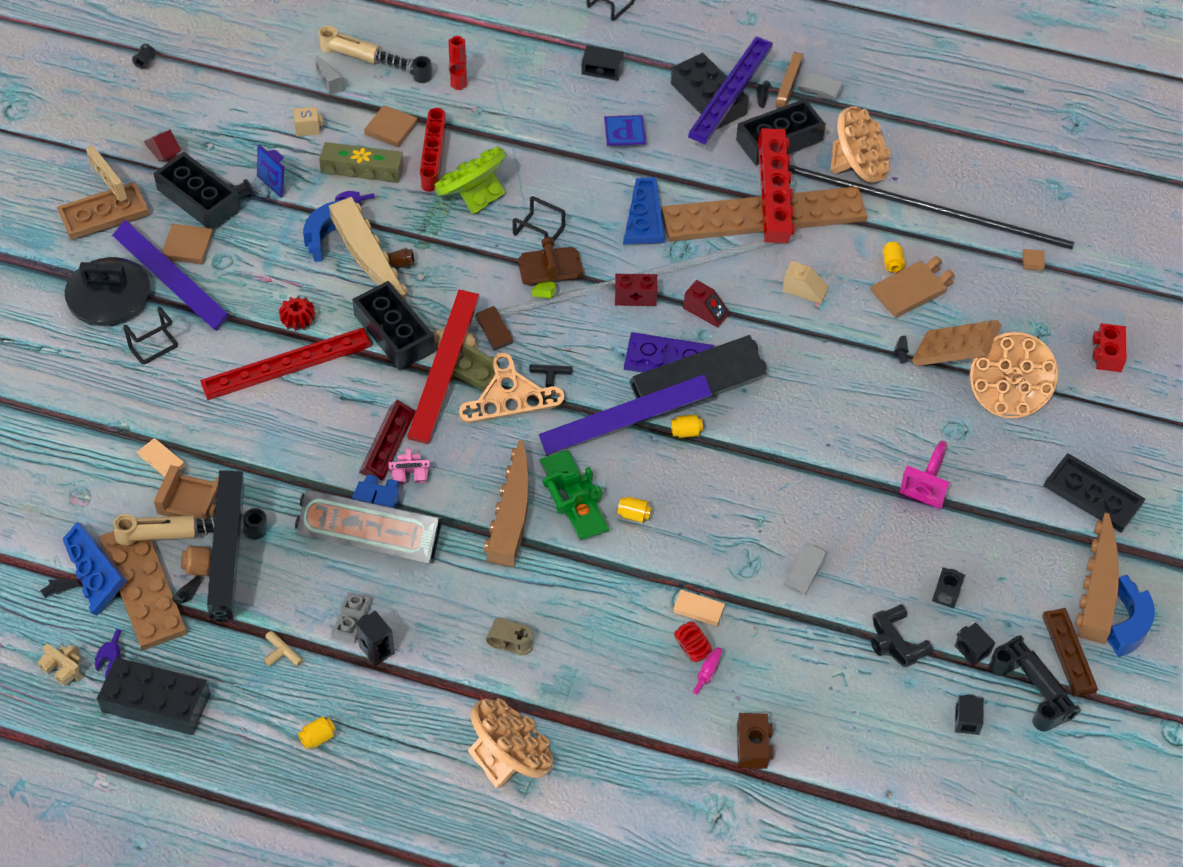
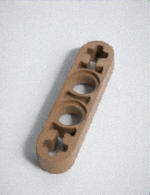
[776,52,803,108]

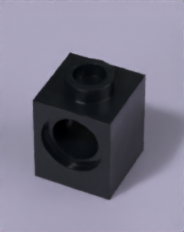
[932,567,965,608]
[954,623,995,666]
[955,695,983,735]

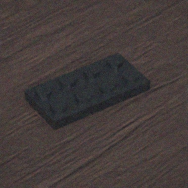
[1044,453,1145,533]

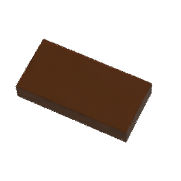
[475,306,513,351]

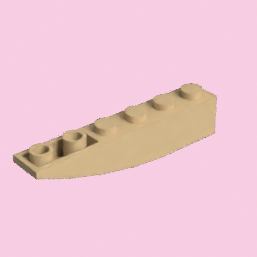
[329,197,408,301]

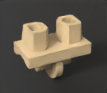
[37,643,83,686]

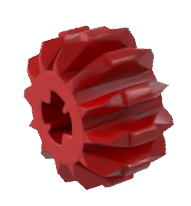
[279,295,315,332]
[674,621,712,663]

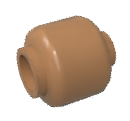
[181,546,211,576]

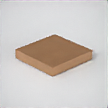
[364,105,418,148]
[162,224,213,264]

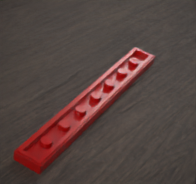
[407,289,480,444]
[200,327,371,401]

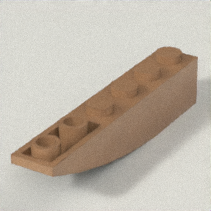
[484,440,528,567]
[1075,513,1119,644]

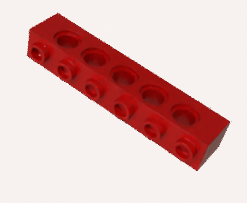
[758,128,795,243]

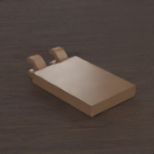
[871,256,955,318]

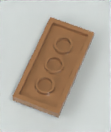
[57,182,149,240]
[912,320,1002,366]

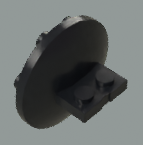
[65,257,151,326]

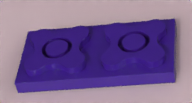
[624,332,715,372]

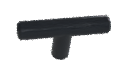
[529,364,572,388]

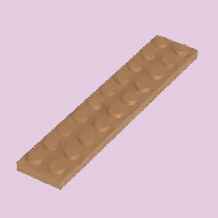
[661,186,867,242]

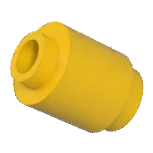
[882,242,905,273]
[671,414,703,438]
[617,496,652,523]
[297,716,336,750]

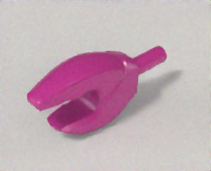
[693,647,723,695]

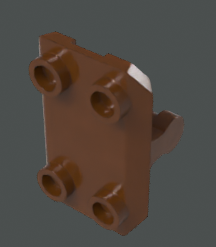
[518,237,584,286]

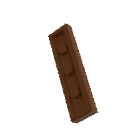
[1042,608,1098,697]

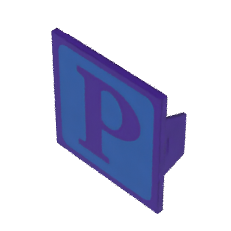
[604,115,646,146]
[257,145,285,198]

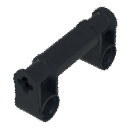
[989,635,1081,732]

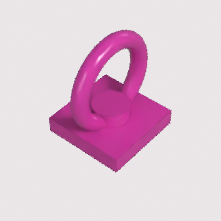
[899,440,950,509]

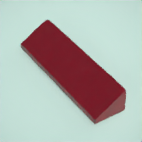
[359,399,415,480]

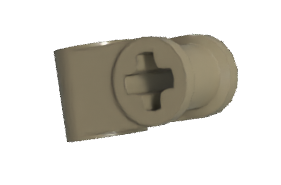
[486,618,533,655]

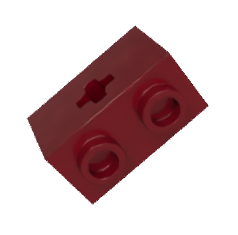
[615,273,658,306]

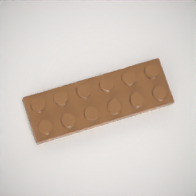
[99,529,187,651]

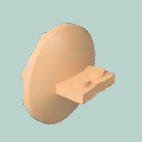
[830,106,891,183]
[969,332,1058,418]
[468,698,553,788]

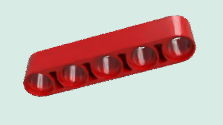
[420,107,446,192]

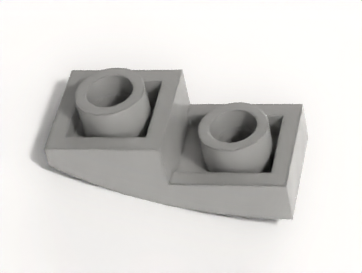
[798,72,843,100]
[332,592,370,643]

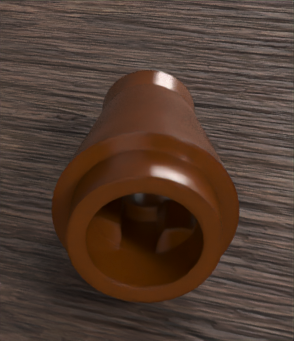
[387,248,415,268]

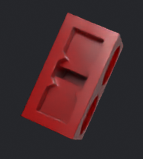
[1092,323,1127,372]

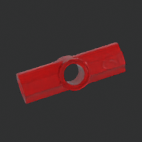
[448,36,467,90]

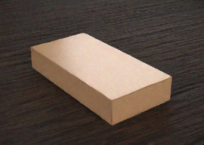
[138,438,185,477]
[673,590,725,626]

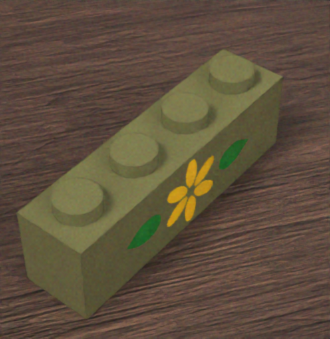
[319,142,404,183]

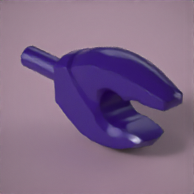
[335,191,375,206]
[95,629,122,678]

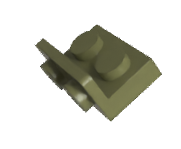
[453,344,500,392]

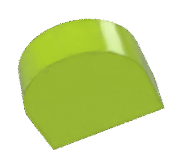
[532,281,557,298]

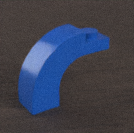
[303,200,342,262]
[1107,575,1155,658]

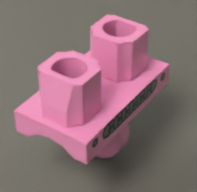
[389,448,430,485]

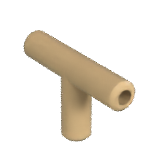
[264,631,303,666]

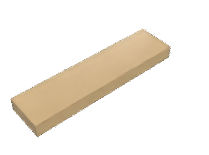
[86,145,127,201]

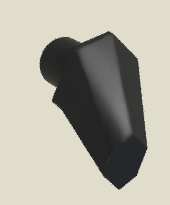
[756,81,771,108]
[893,335,909,364]
[173,576,201,604]
[40,579,80,598]

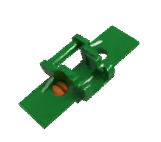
[540,450,609,541]

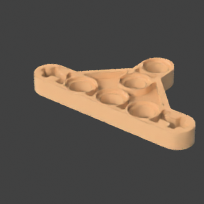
[459,353,564,423]

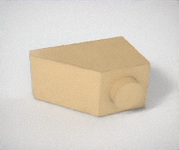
[782,261,828,304]

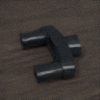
[871,604,933,667]

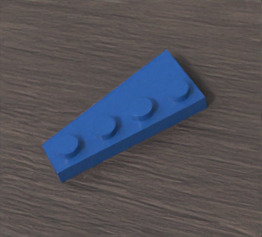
[623,177,664,244]
[63,522,127,615]

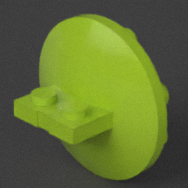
[434,146,507,214]

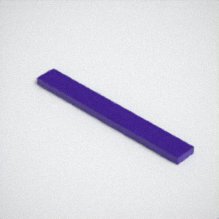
[688,36,773,145]
[112,220,230,331]
[539,375,712,456]

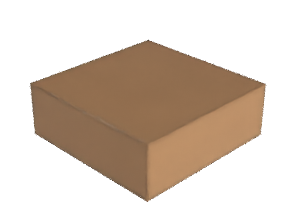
[1022,249,1045,271]

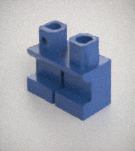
[352,475,400,508]

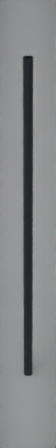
[788,165,1074,250]

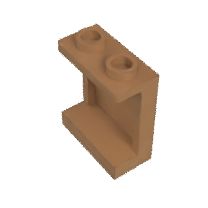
[154,465,219,520]

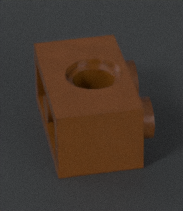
[737,713,774,769]

